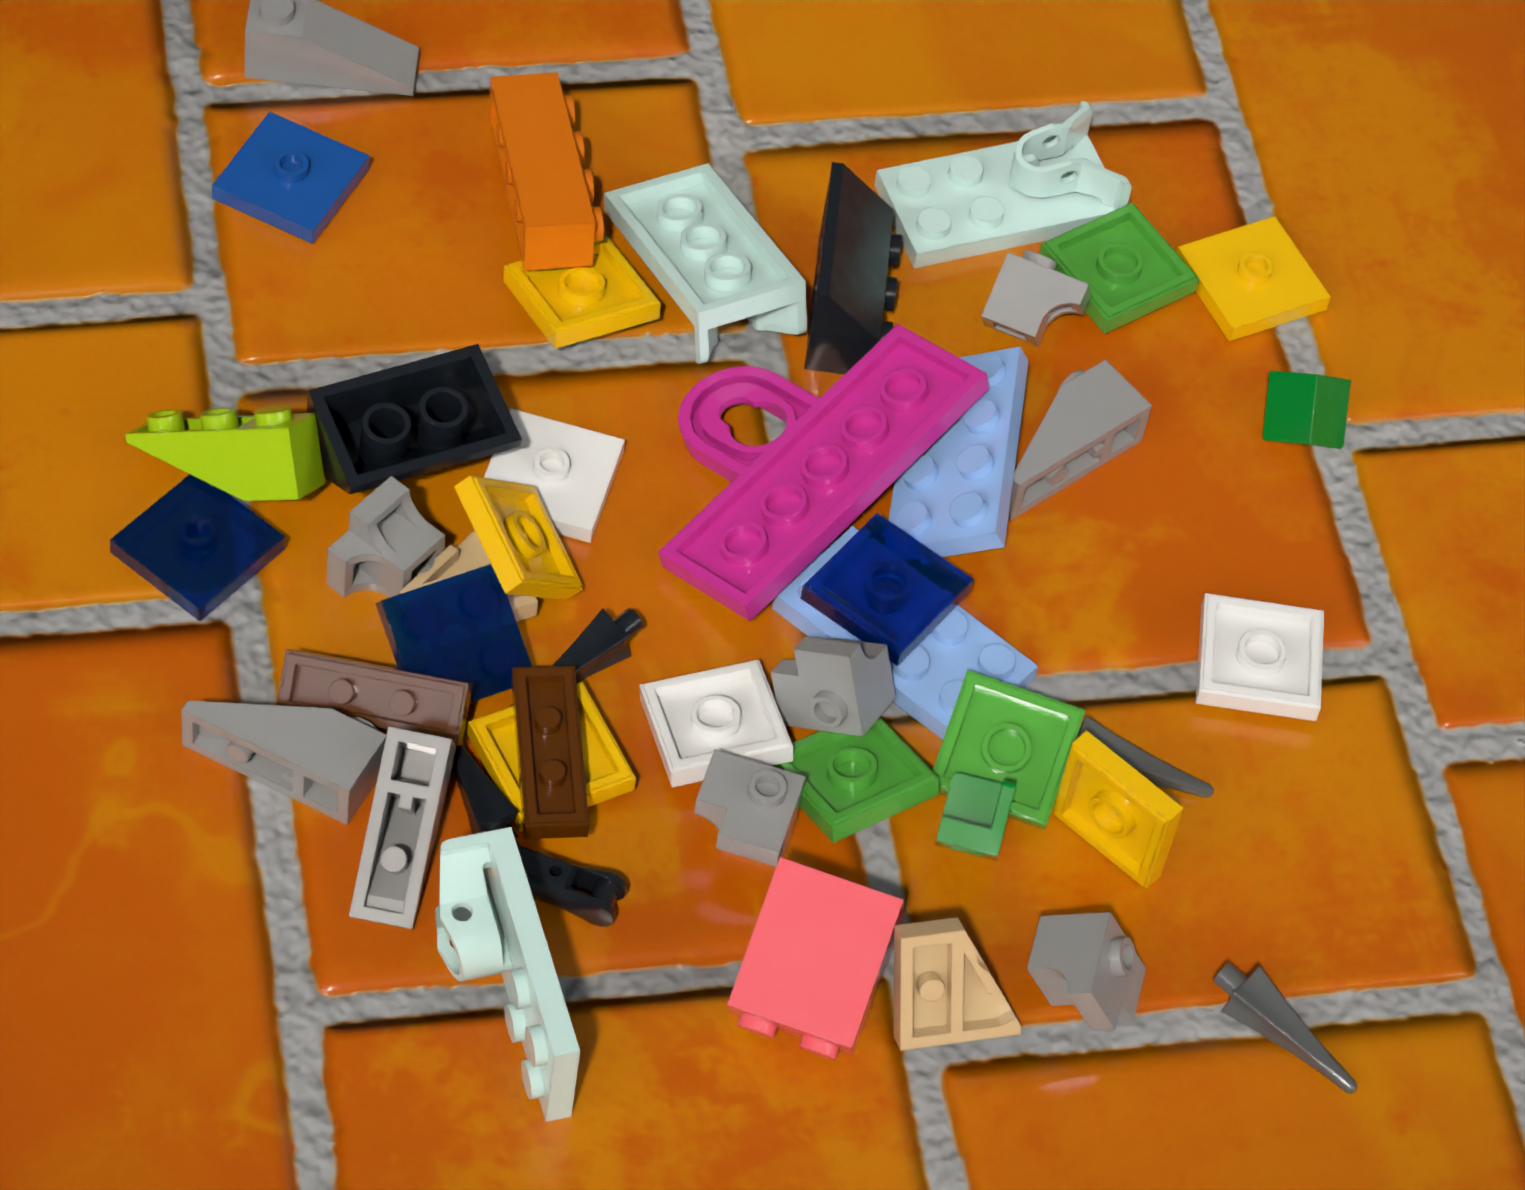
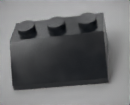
[804,162,902,374]
[306,344,522,494]

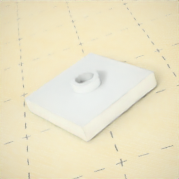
[484,408,625,543]
[1195,593,1324,721]
[639,659,793,787]

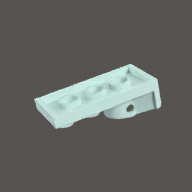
[874,101,1132,269]
[604,163,807,364]
[435,827,580,1122]

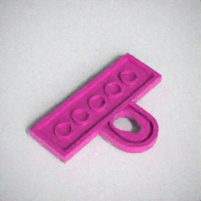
[658,324,990,621]

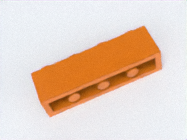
[489,72,604,271]

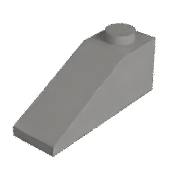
[245,0,419,96]
[1008,359,1152,521]
[181,701,387,825]
[349,726,456,930]

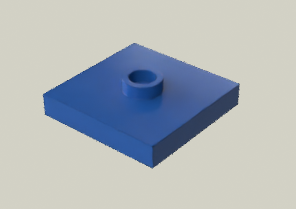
[212,111,370,244]

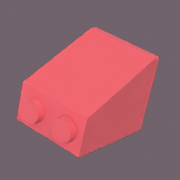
[727,857,905,1061]

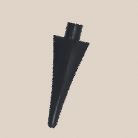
[508,608,643,708]
[452,744,519,847]

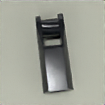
[518,845,628,927]

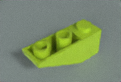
[125,405,325,501]

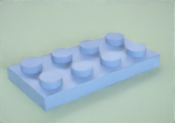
[884,347,1029,564]
[772,526,1038,740]

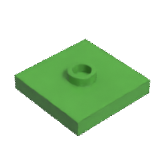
[1039,202,1199,334]
[932,670,1086,830]
[772,717,940,843]

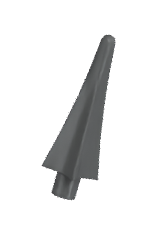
[1076,716,1214,798]
[1213,962,1358,1094]

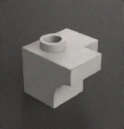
[981,250,1091,347]
[326,476,445,605]
[771,636,896,737]
[694,749,806,867]
[1027,912,1146,1031]

